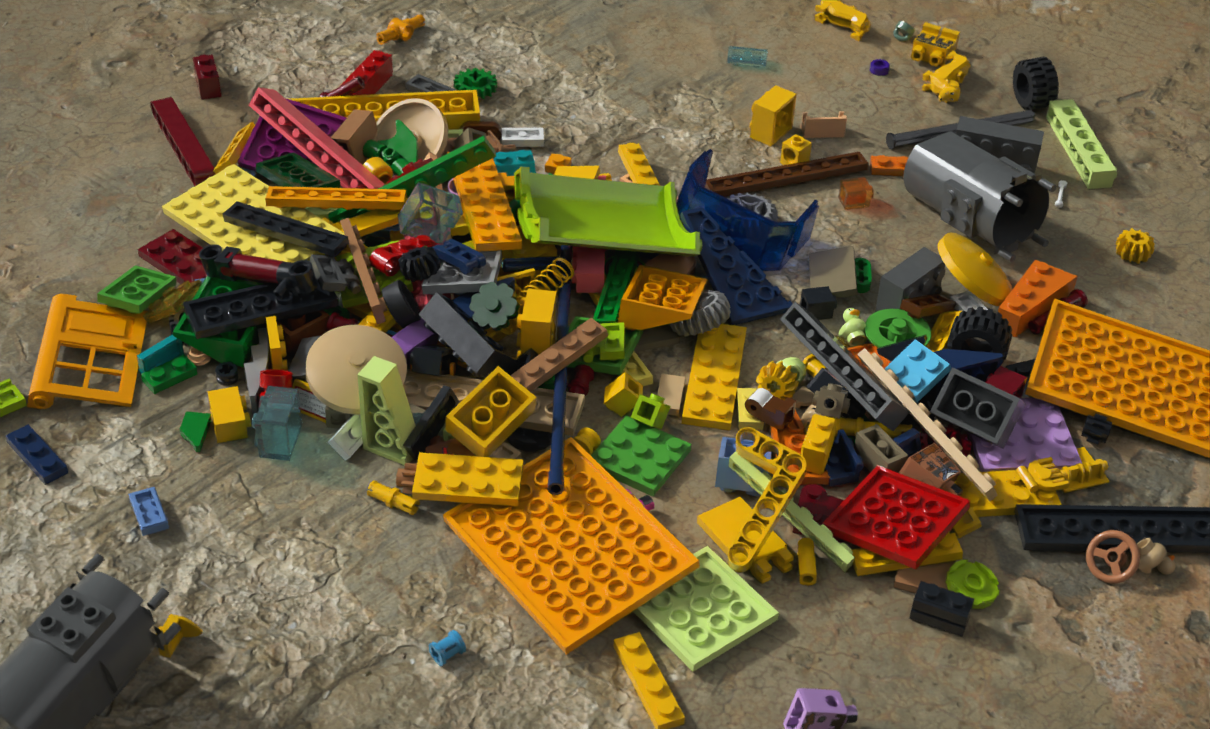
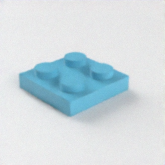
[885,339,952,403]

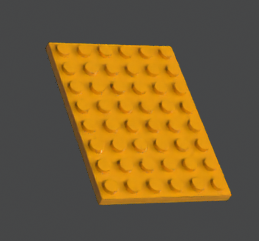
[1025,298,1210,458]
[443,437,700,655]

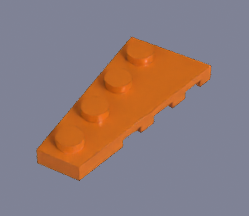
[770,410,830,485]

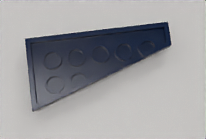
[680,207,793,325]

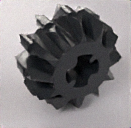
[398,246,441,282]

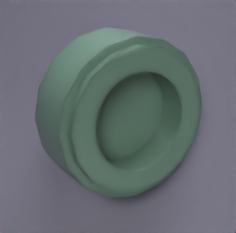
[893,21,915,41]

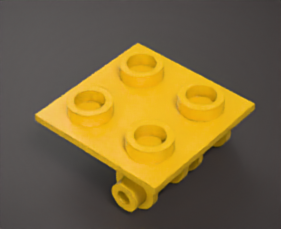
[1051,447,1110,493]

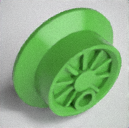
[865,309,931,348]

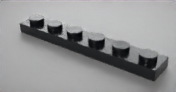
[222,201,349,257]

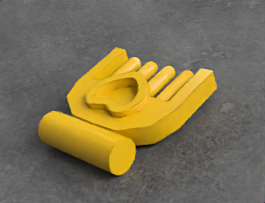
[1016,457,1070,493]

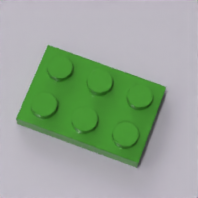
[97,265,176,314]

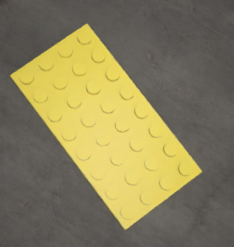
[162,164,345,263]

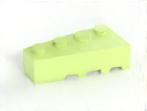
[357,356,416,465]

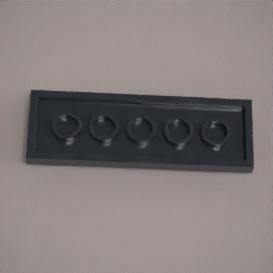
[183,283,339,339]

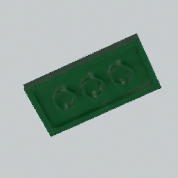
[256,153,341,188]

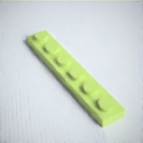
[729,451,855,572]

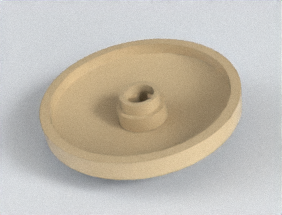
[374,99,448,177]
[306,325,407,415]

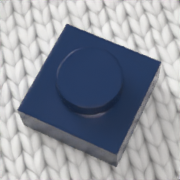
[893,428,922,458]

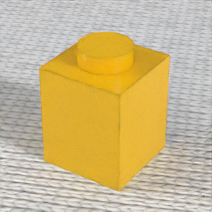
[604,372,643,417]

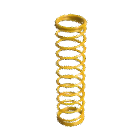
[500,257,574,335]

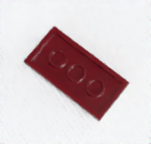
[138,229,207,294]

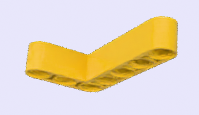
[728,427,806,573]

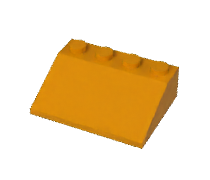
[618,265,707,331]

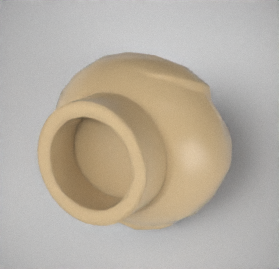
[1137,538,1176,575]

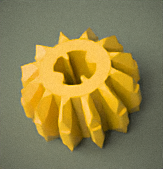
[1116,228,1155,264]
[756,361,799,400]

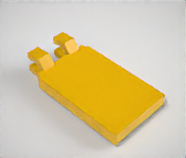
[697,497,794,584]

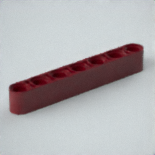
[150,97,216,187]

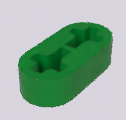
[855,258,872,293]

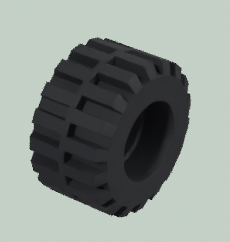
[1013,57,1059,110]
[947,307,1012,365]

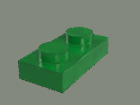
[141,354,198,395]

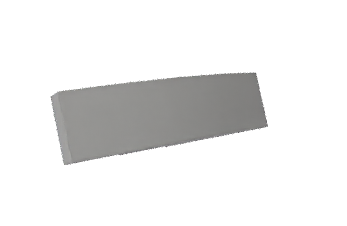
[244,327,271,414]

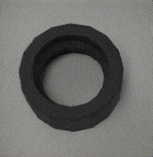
[382,280,421,328]

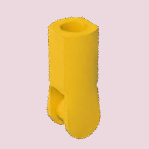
[798,537,817,586]

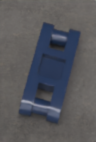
[433,239,486,275]

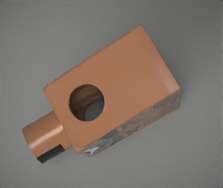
[899,443,964,496]

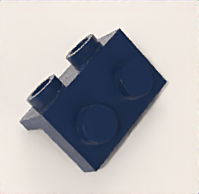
[824,430,863,487]

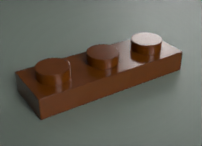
[900,293,956,319]

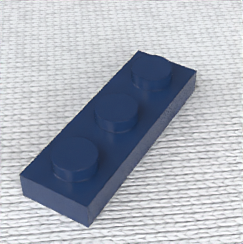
[5,424,68,485]

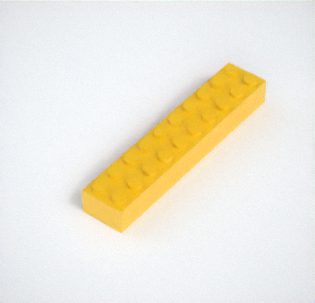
[290,90,480,130]

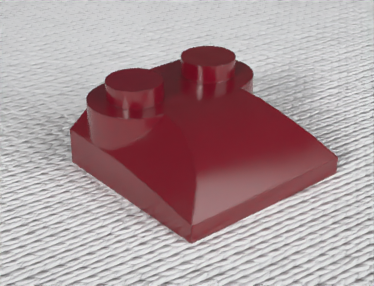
[793,484,845,543]

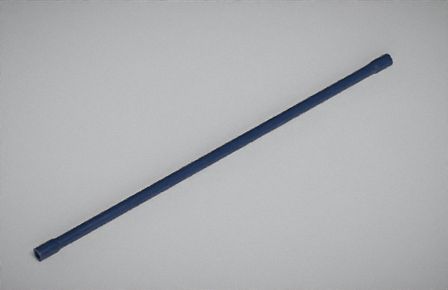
[548,245,572,495]

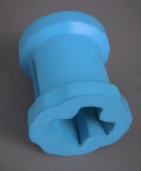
[428,630,466,666]

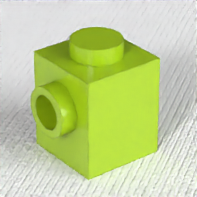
[631,393,671,429]

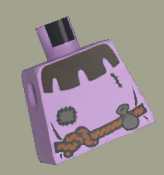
[783,688,858,729]

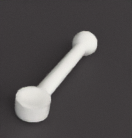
[1055,180,1067,208]

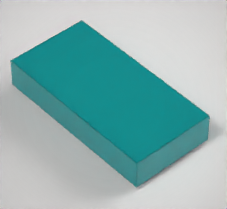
[137,334,184,374]

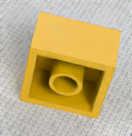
[750,85,797,147]

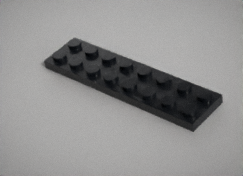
[1014,504,1210,553]

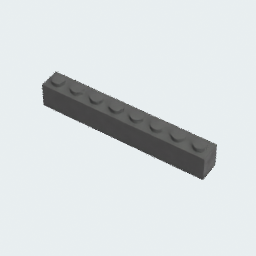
[780,302,910,431]

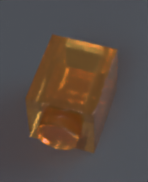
[838,177,874,210]

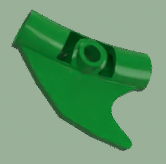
[363,119,418,176]

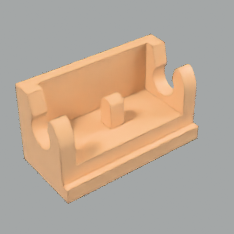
[800,111,847,138]

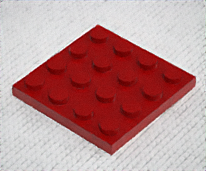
[822,465,970,570]

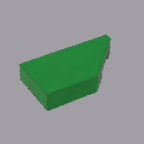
[180,411,212,452]

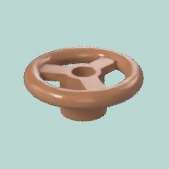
[1086,530,1140,584]

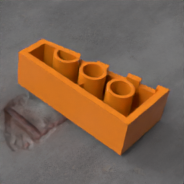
[998,260,1078,337]

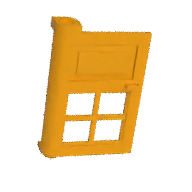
[27,294,149,409]

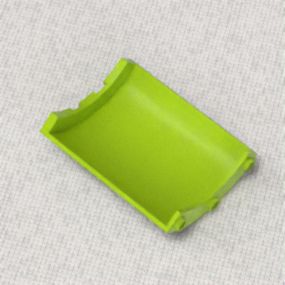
[514,167,702,256]

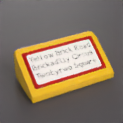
[290,379,326,423]

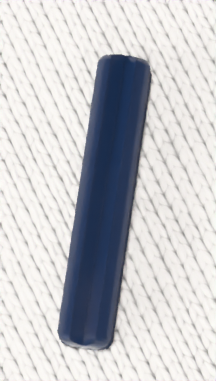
[501,256,566,272]

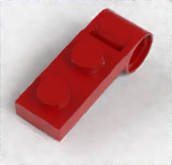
[369,235,439,276]

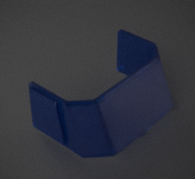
[676,149,819,271]

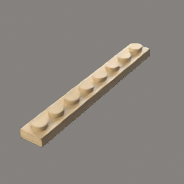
[857,348,998,501]

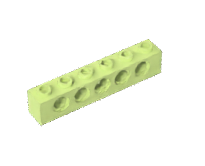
[1046,99,1117,189]

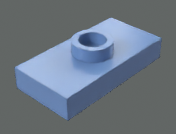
[129,486,169,536]

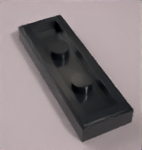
[403,385,459,461]

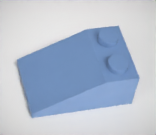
[715,437,771,496]

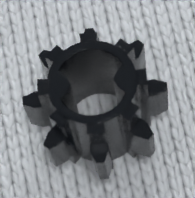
[1081,414,1112,445]

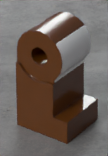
[745,388,796,431]

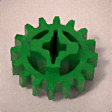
[454,68,497,99]

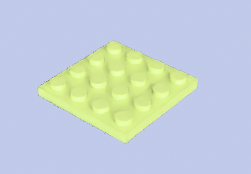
[633,546,779,672]

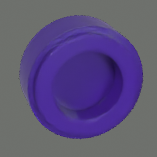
[870,59,890,76]

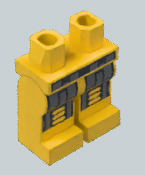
[911,22,960,67]

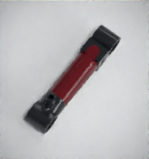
[199,244,318,298]

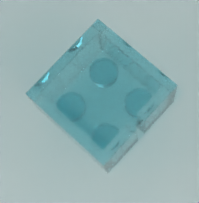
[398,182,463,245]
[252,386,302,461]

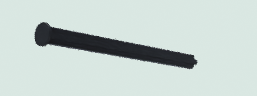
[886,110,1035,149]

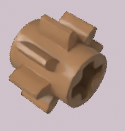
[396,463,417,494]

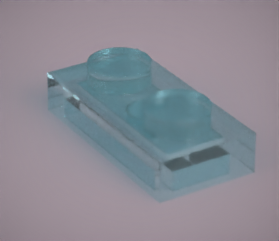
[727,46,768,67]

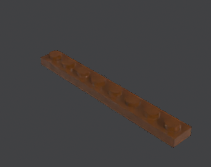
[704,151,869,199]

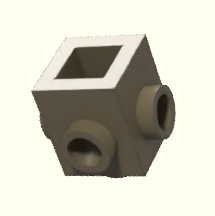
[812,383,851,419]

